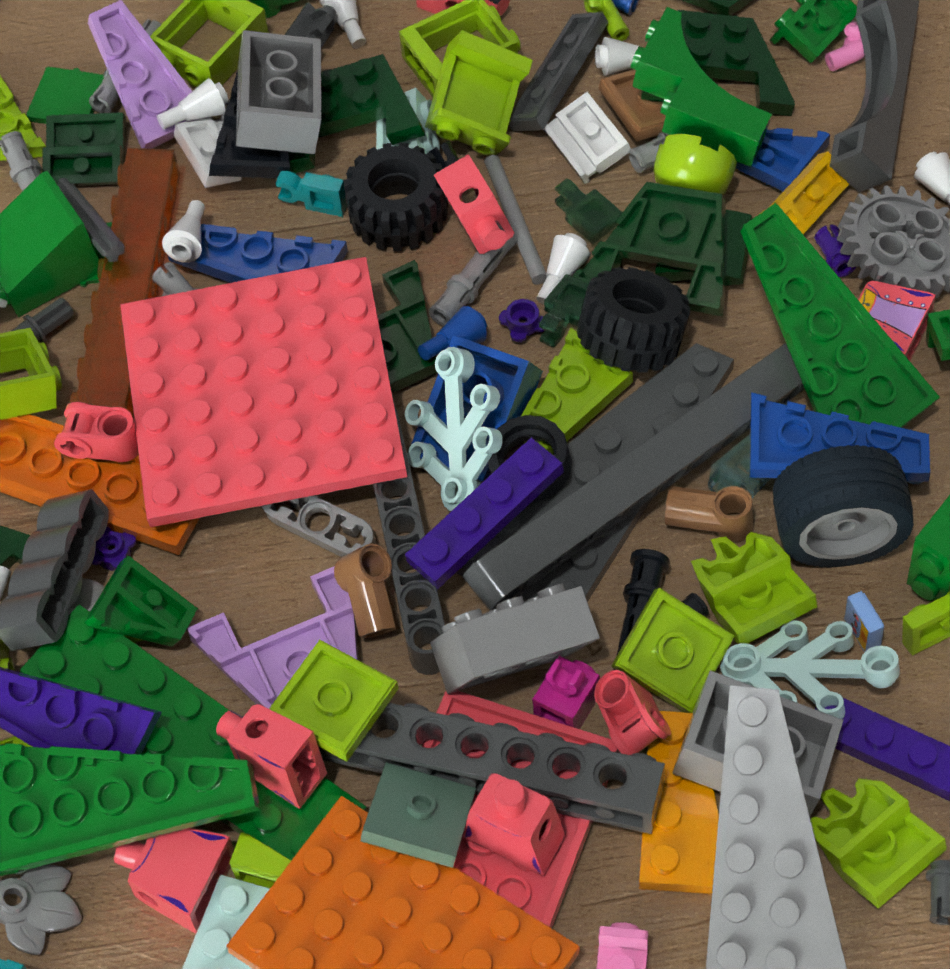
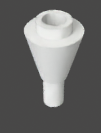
[319,0,366,48]
[595,37,642,76]
[157,78,229,130]
[914,152,950,205]
[162,200,205,263]
[536,233,591,306]

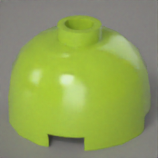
[653,134,737,195]

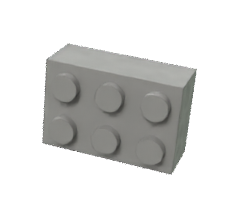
[236,30,321,154]
[430,584,600,694]
[672,670,843,816]

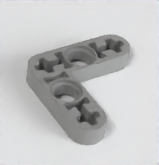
[262,496,376,557]

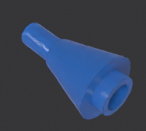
[418,306,487,360]

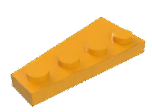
[639,711,719,894]

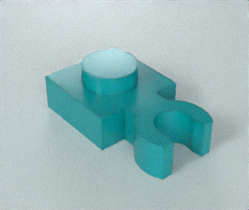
[275,171,347,217]

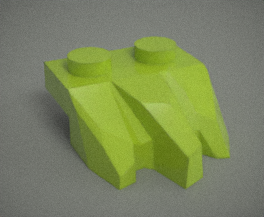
[691,532,817,644]
[810,778,947,909]

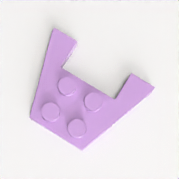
[187,566,358,709]

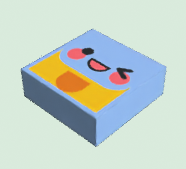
[844,591,885,652]

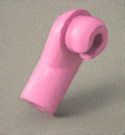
[825,21,865,72]

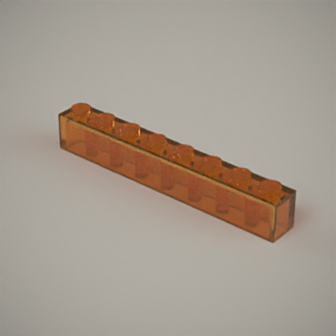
[70,148,180,420]

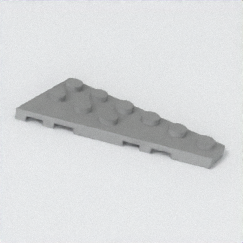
[706,685,847,969]

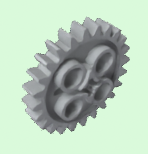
[837,185,950,298]

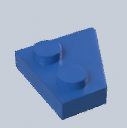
[735,128,830,191]

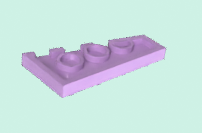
[88,0,208,153]

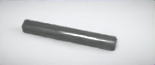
[57,178,125,262]

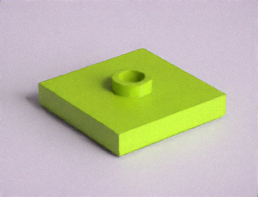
[611,588,735,713]
[269,639,399,762]

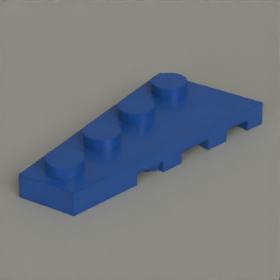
[168,224,348,283]

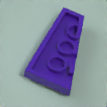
[0,667,162,755]

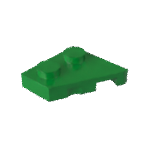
[84,555,198,647]

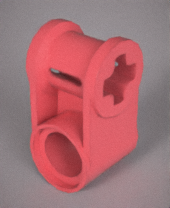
[54,402,139,462]
[594,670,671,755]

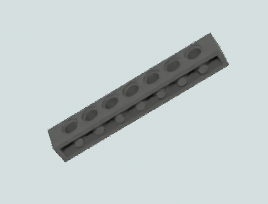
[318,703,665,834]

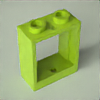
[150,0,269,87]
[399,0,521,97]
[0,328,62,420]

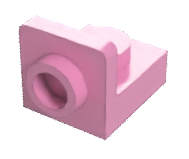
[597,922,648,969]

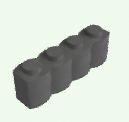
[0,489,109,651]

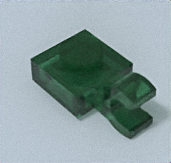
[555,178,623,244]
[539,274,589,348]

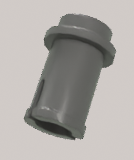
[926,860,950,925]

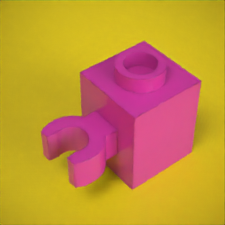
[532,656,600,729]

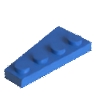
[750,392,930,482]

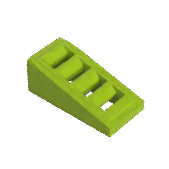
[229,832,291,889]

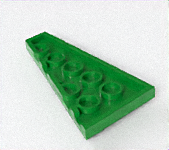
[740,203,940,428]
[0,743,260,877]

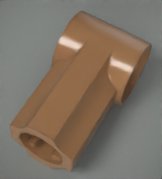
[665,486,754,542]
[334,543,398,639]

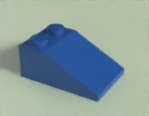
[411,335,543,482]

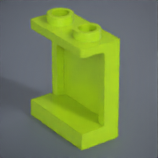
[425,30,533,155]

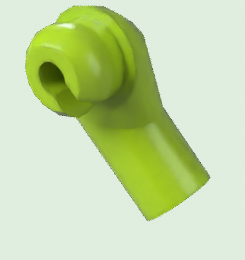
[584,0,630,41]

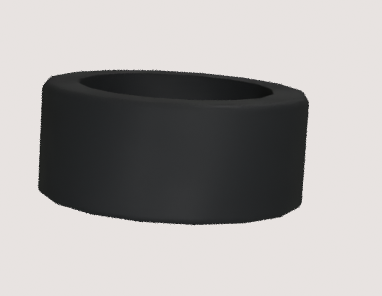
[488,415,572,503]

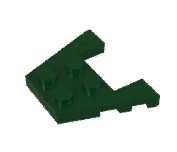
[641,10,795,116]
[288,54,425,174]
[571,182,726,316]
[378,260,437,393]

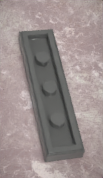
[509,12,608,131]

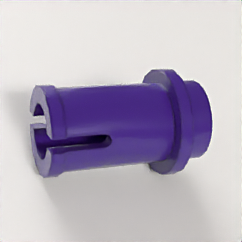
[814,224,856,277]

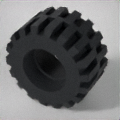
[344,143,448,252]
[577,267,690,373]

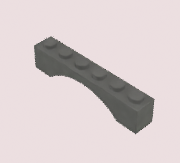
[830,0,919,193]

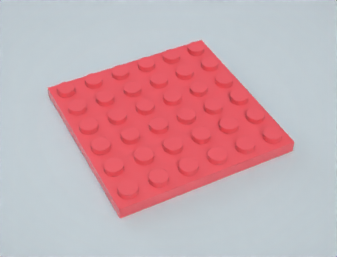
[120,257,408,527]

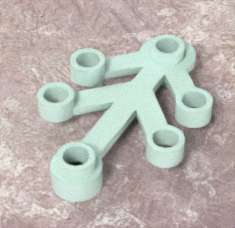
[405,347,503,511]
[720,620,900,719]

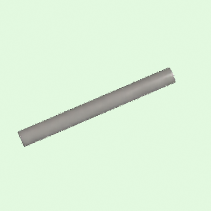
[484,155,547,285]

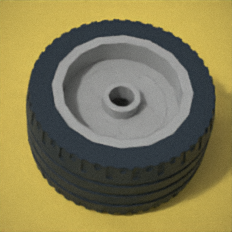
[773,445,914,568]

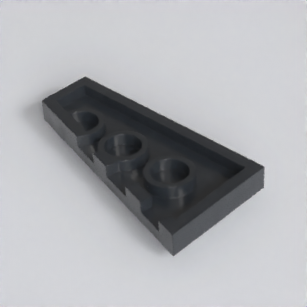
[209,69,290,178]

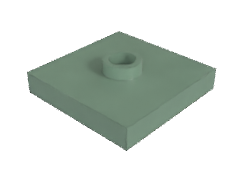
[360,762,476,868]

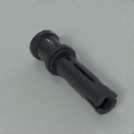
[613,549,670,670]

